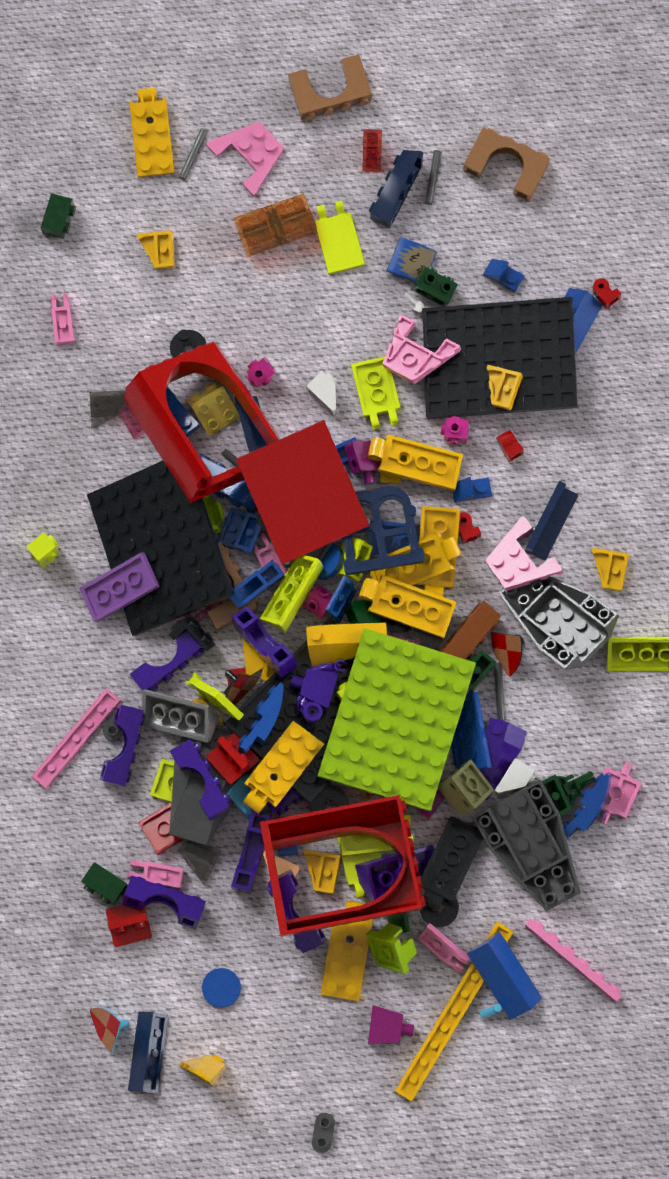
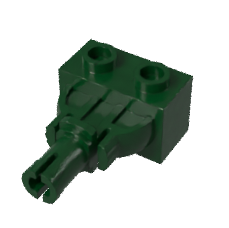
[541,771,595,816]

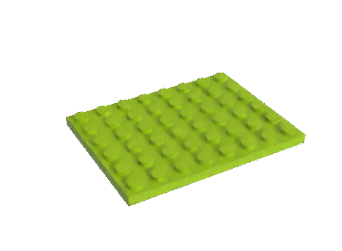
[317,628,476,812]

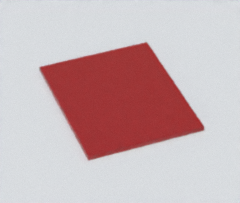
[236,420,370,565]

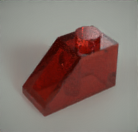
[362,129,382,172]

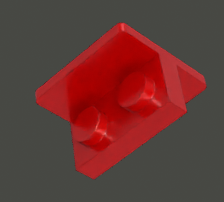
[206,733,259,785]
[106,905,152,947]

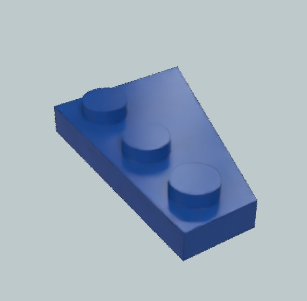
[367,519,420,557]

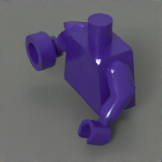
[290,660,347,722]

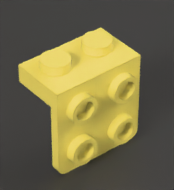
[186,382,239,436]

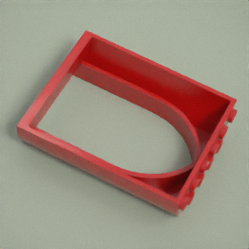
[123,342,280,503]
[260,795,426,937]

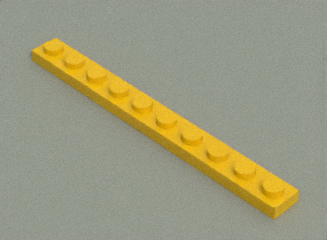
[395,922,514,1102]

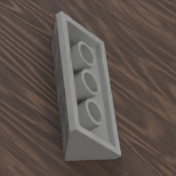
[142,689,220,743]

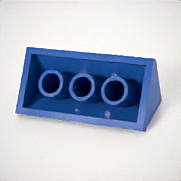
[565,288,602,353]
[467,932,542,1020]

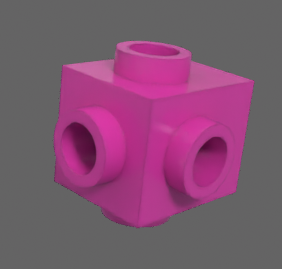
[246,357,276,387]
[441,416,469,445]
[303,585,333,619]

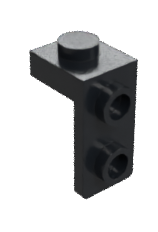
[169,616,216,651]

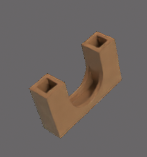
[288,54,372,121]
[463,127,550,202]
[207,542,259,632]

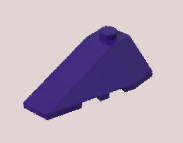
[480,718,526,800]
[355,844,434,901]

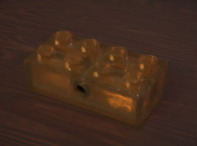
[234,193,317,258]

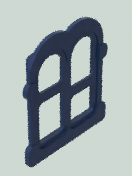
[343,486,425,575]

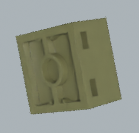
[438,759,494,818]

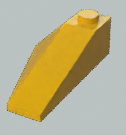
[306,623,387,667]
[179,1054,226,1086]

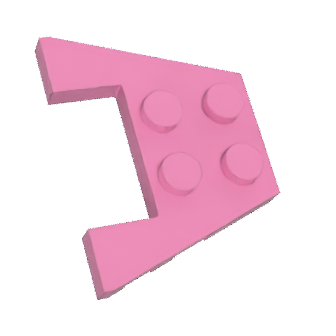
[206,121,284,197]
[383,314,461,384]
[485,516,564,591]

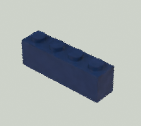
[369,150,424,228]

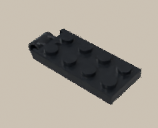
[421,816,484,911]

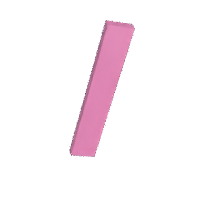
[31,688,121,790]

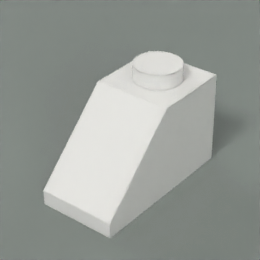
[306,371,336,416]
[494,758,536,795]

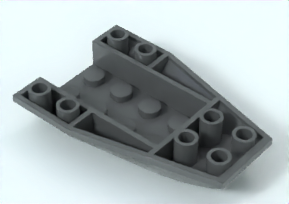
[498,576,619,671]
[169,725,257,846]
[472,779,581,911]

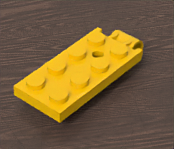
[129,87,175,178]
[367,435,463,491]
[415,506,460,597]
[370,533,461,586]
[359,575,457,639]
[243,721,324,814]
[320,901,373,1001]

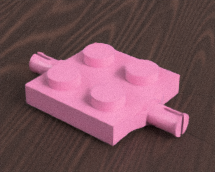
[599,761,642,825]

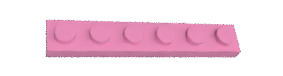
[525,918,622,1003]

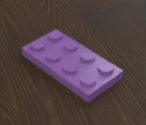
[79,552,160,622]

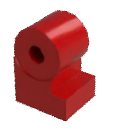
[592,278,621,309]
[496,430,524,462]
[458,512,481,544]

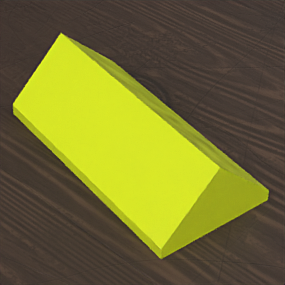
[259,555,324,633]
[607,637,669,672]

